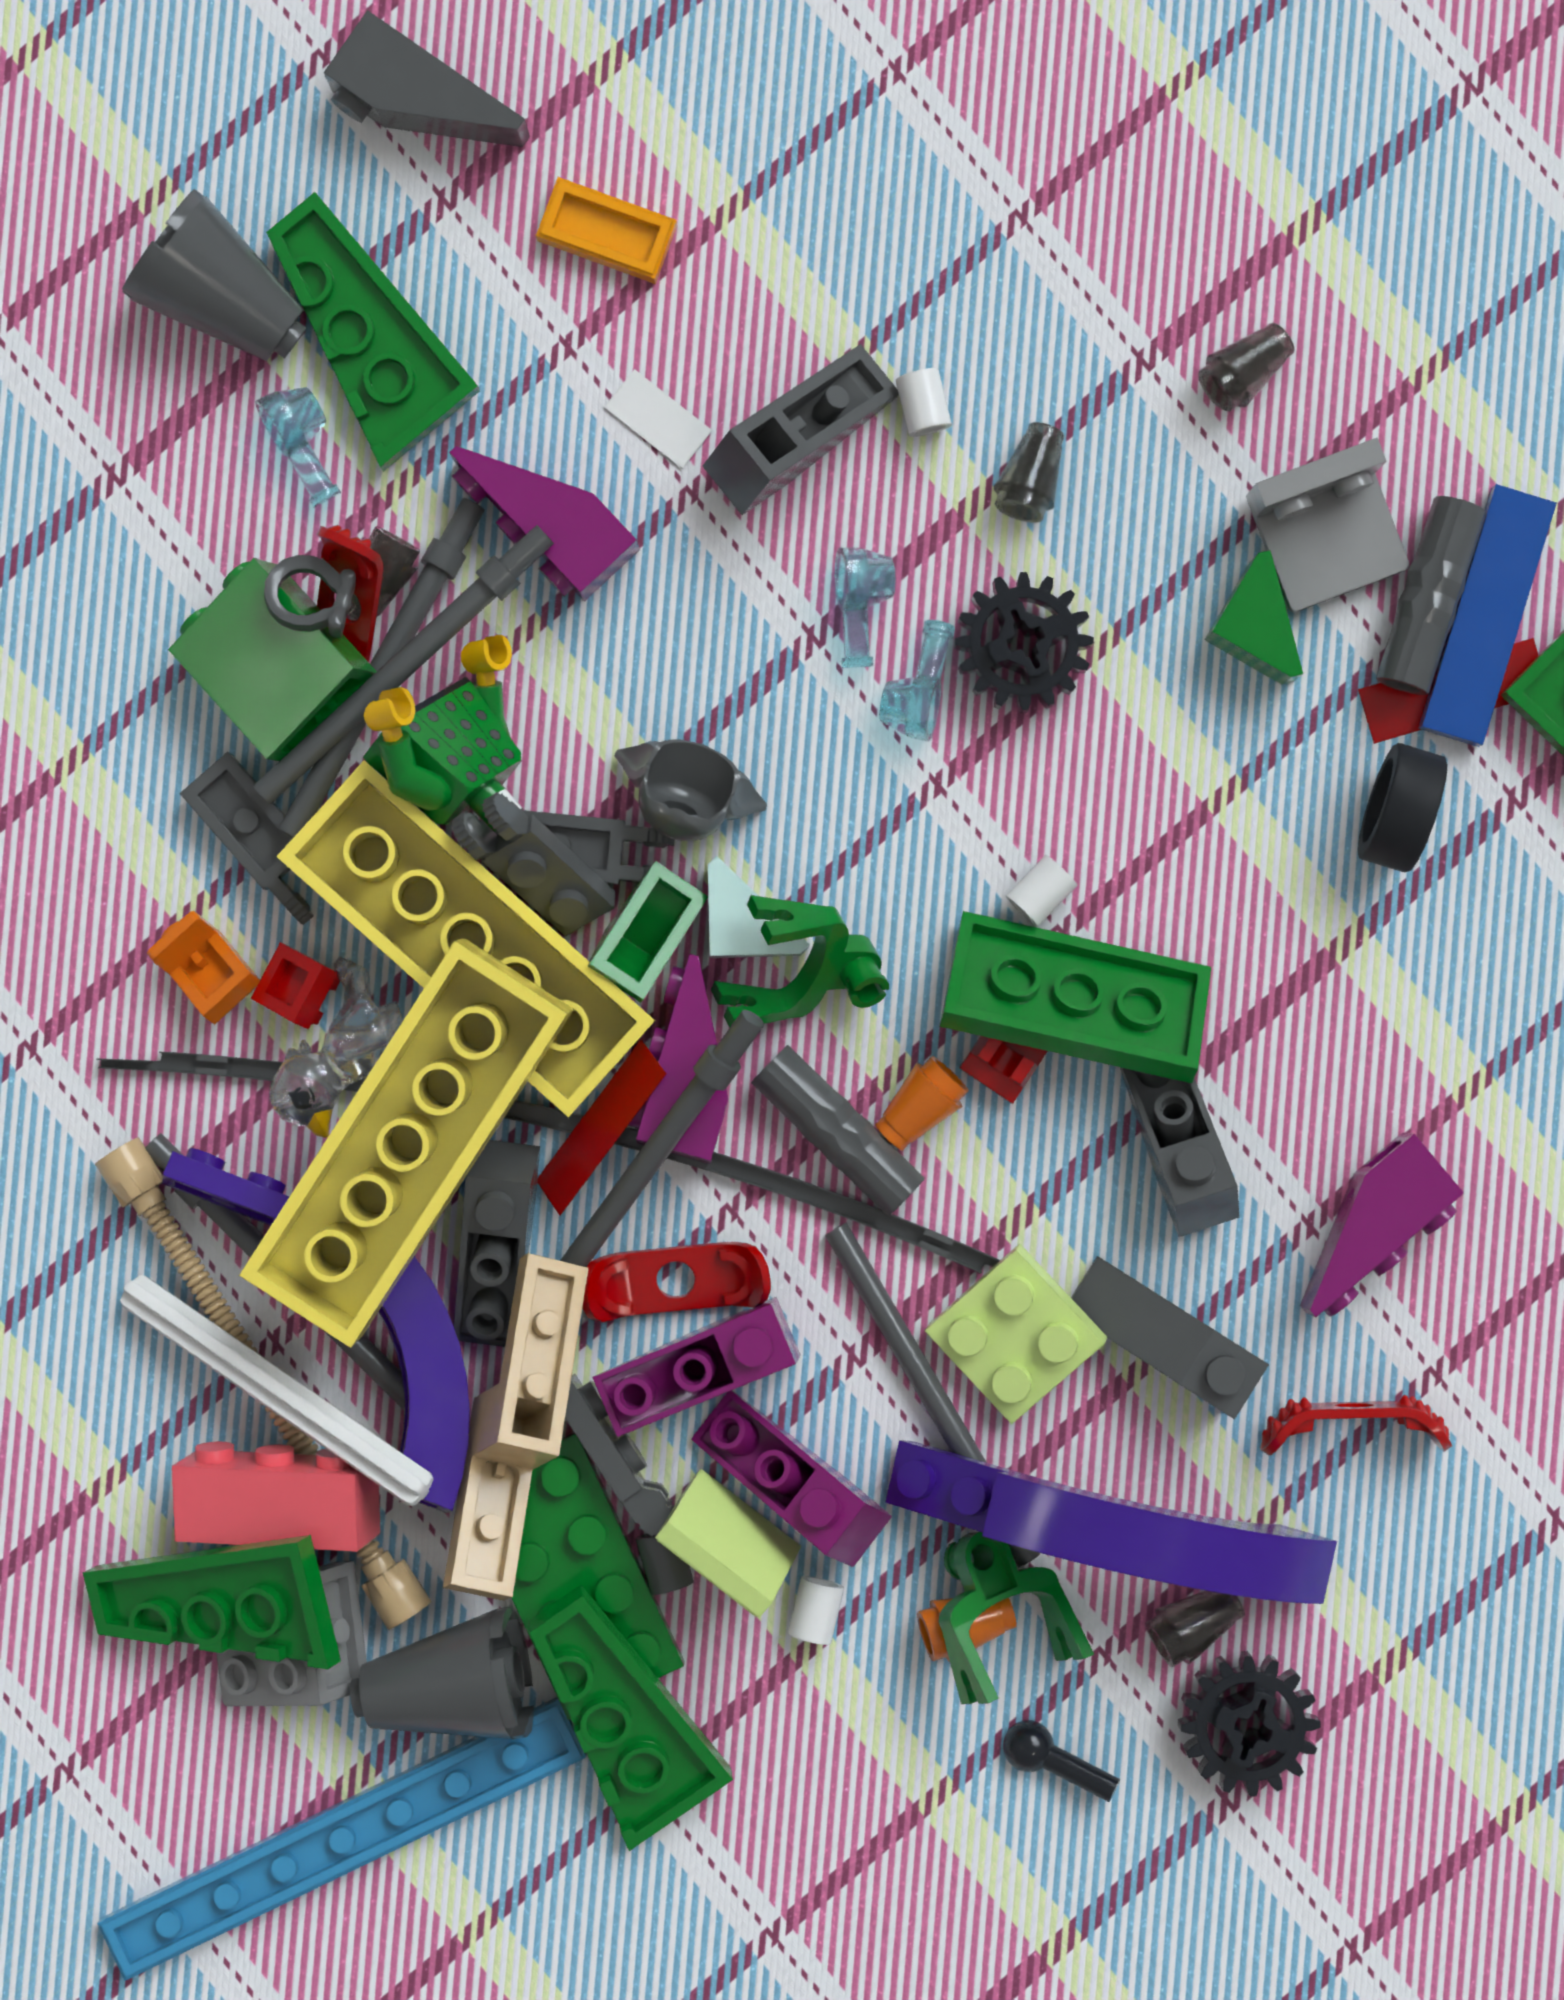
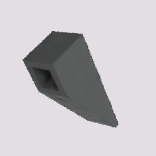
[1120,1067,1239,1237]
[454,1140,540,1347]

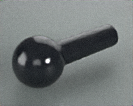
[1003,1720,1120,1802]

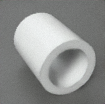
[895,368,952,437]
[1006,855,1078,927]
[788,1576,844,1645]

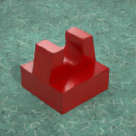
[251,942,341,1030]
[959,1036,1048,1104]

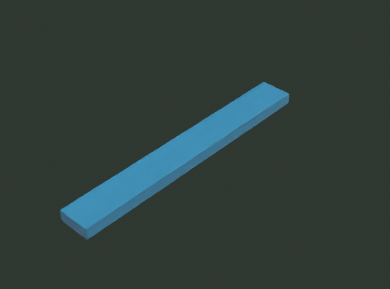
[97,1697,587,1981]

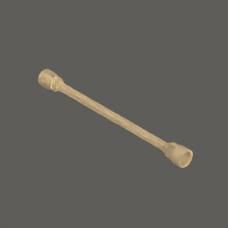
[95,1137,432,1630]

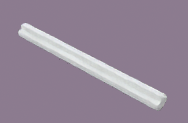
[120,1275,434,1506]

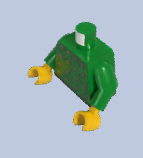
[363,635,523,834]

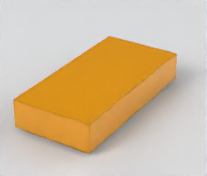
[536,177,677,284]

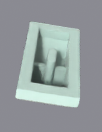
[708,856,810,958]

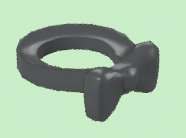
[264,555,356,638]

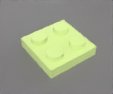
[925,1244,1107,1424]

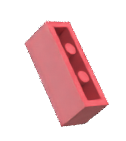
[172,1441,380,1552]

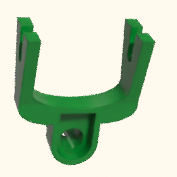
[711,895,889,1028]
[939,1531,1094,1704]

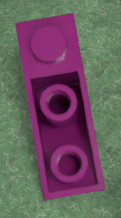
[449,446,640,602]
[628,954,729,1164]
[1300,1133,1464,1317]
[592,1297,801,1437]
[691,1390,892,1567]

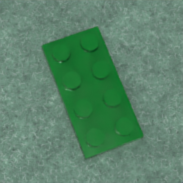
[939,911,1212,1083]
[512,1433,685,1720]

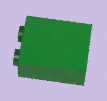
[168,558,377,761]

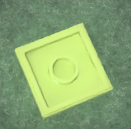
[655,1469,801,1618]

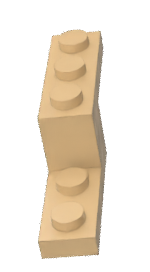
[443,1253,588,1601]

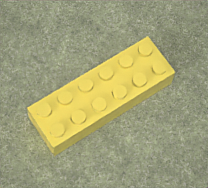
[276,760,655,1117]
[239,938,574,1348]

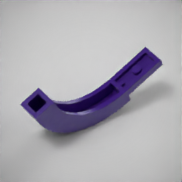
[162,1148,470,1513]
[885,1440,1337,1604]

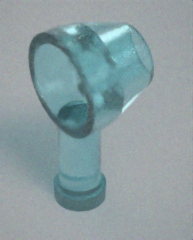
[255,387,341,508]
[834,547,896,668]
[879,620,955,741]

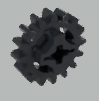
[954,572,1094,713]
[1177,1651,1321,1797]

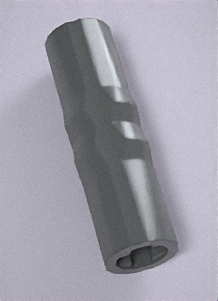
[1376,496,1486,695]
[751,1045,925,1216]

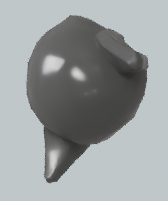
[614,739,767,841]

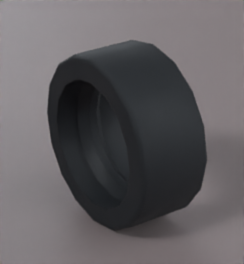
[1357,743,1447,873]

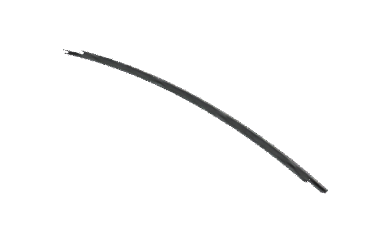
[96,1051,1000,1273]

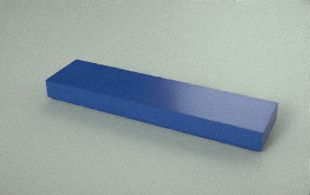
[1418,484,1557,747]

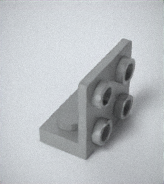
[1246,438,1410,613]
[217,1561,367,1706]

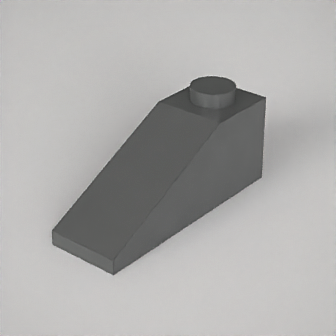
[324,10,530,147]
[702,344,899,515]
[1071,1256,1269,1419]

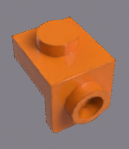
[147,911,260,1025]

